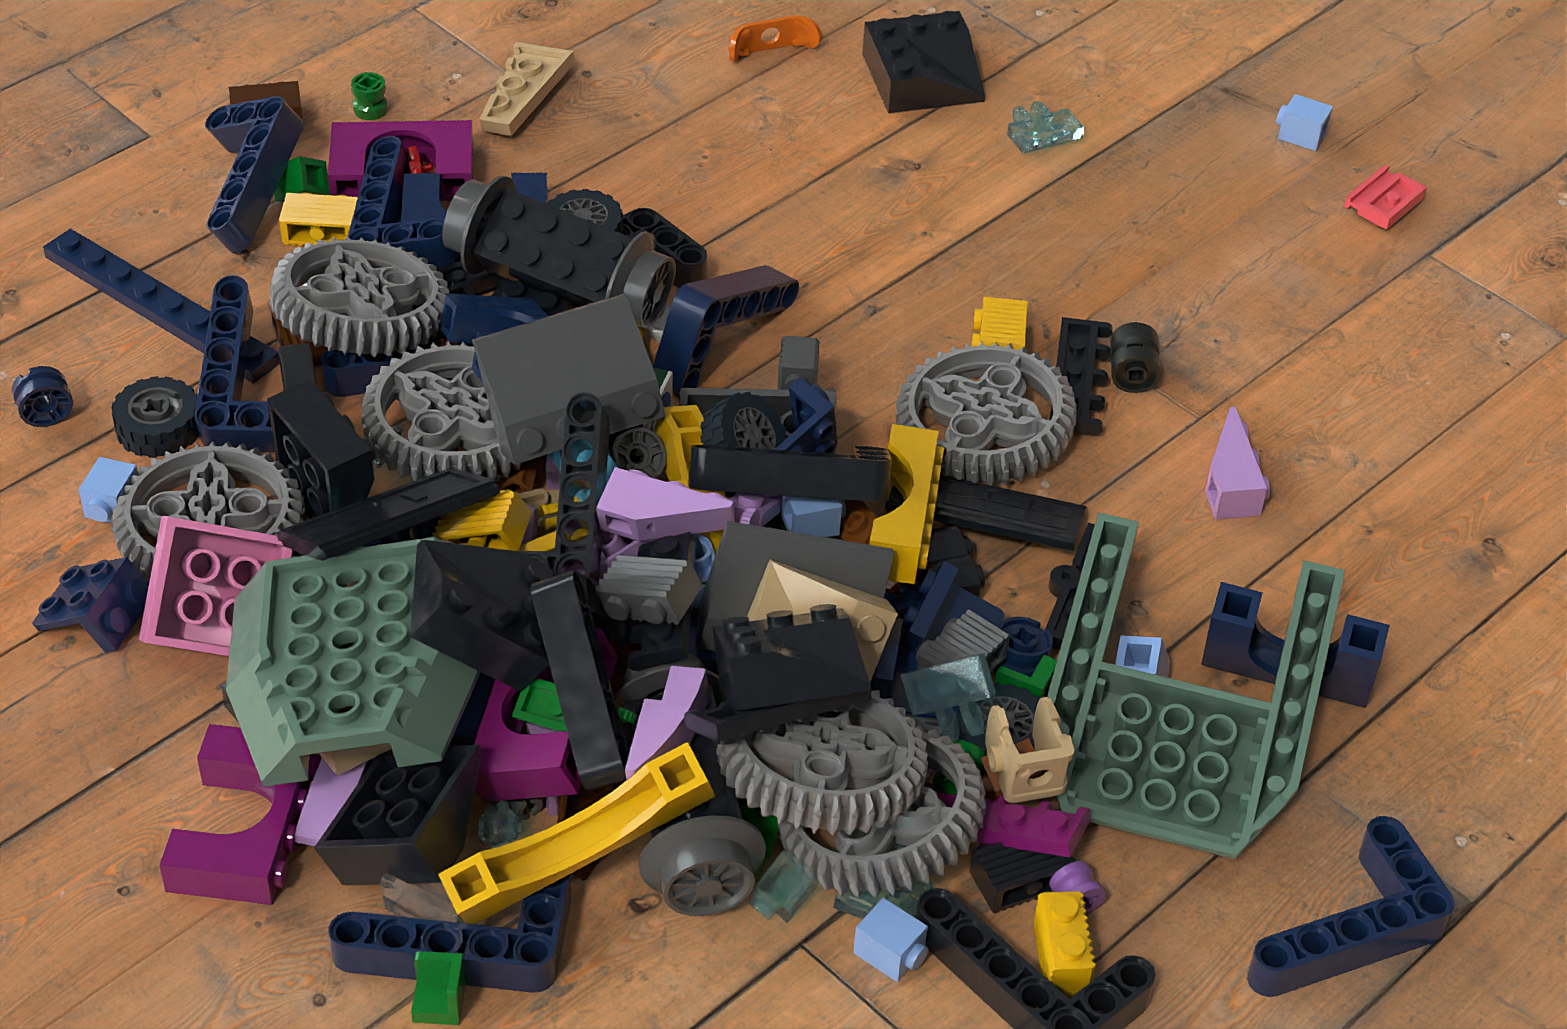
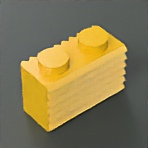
[279,193,358,247]
[971,297,1028,350]
[433,490,532,551]
[1033,891,1096,999]

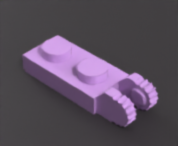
[726,492,783,527]

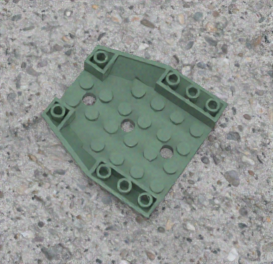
[226,537,481,787]

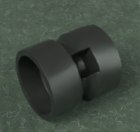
[1110,322,1161,393]

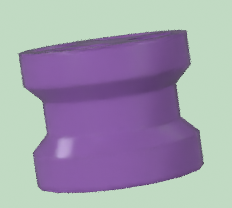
[1049,861,1106,915]

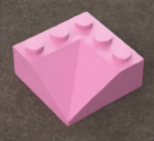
[139,516,292,656]

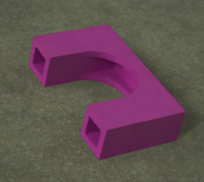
[328,120,474,201]
[474,628,618,802]
[159,724,321,905]

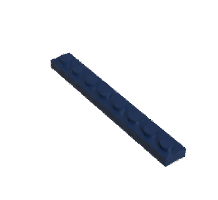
[43,228,280,384]

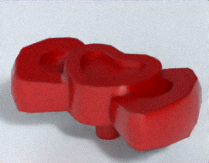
[407,146,433,174]

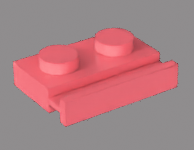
[1344,165,1427,230]

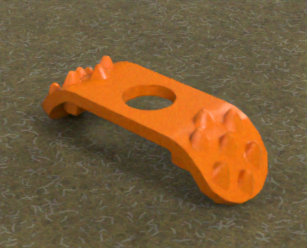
[728,15,822,62]

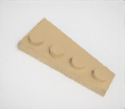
[479,42,576,136]

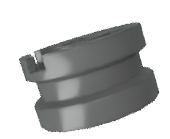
[608,427,667,478]

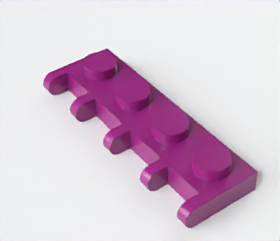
[924,782,1091,857]

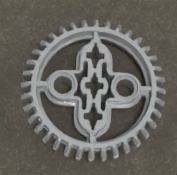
[270,237,449,357]
[361,341,530,481]
[895,341,1076,485]
[112,441,306,582]
[716,690,928,836]
[778,725,986,899]

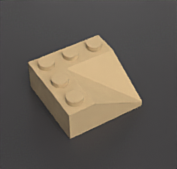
[747,559,898,681]

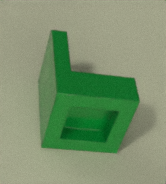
[274,156,330,202]
[995,655,1057,698]
[411,951,465,1025]

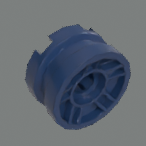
[11,366,74,427]
[995,617,1053,677]

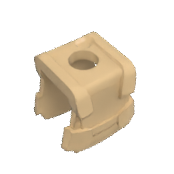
[985,697,1074,803]

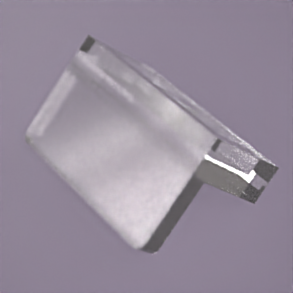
[380,873,481,925]

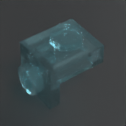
[749,850,819,924]

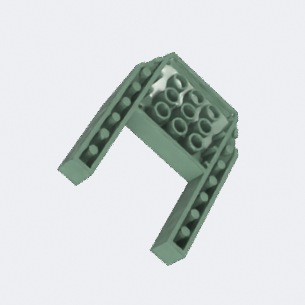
[1047,512,1345,859]

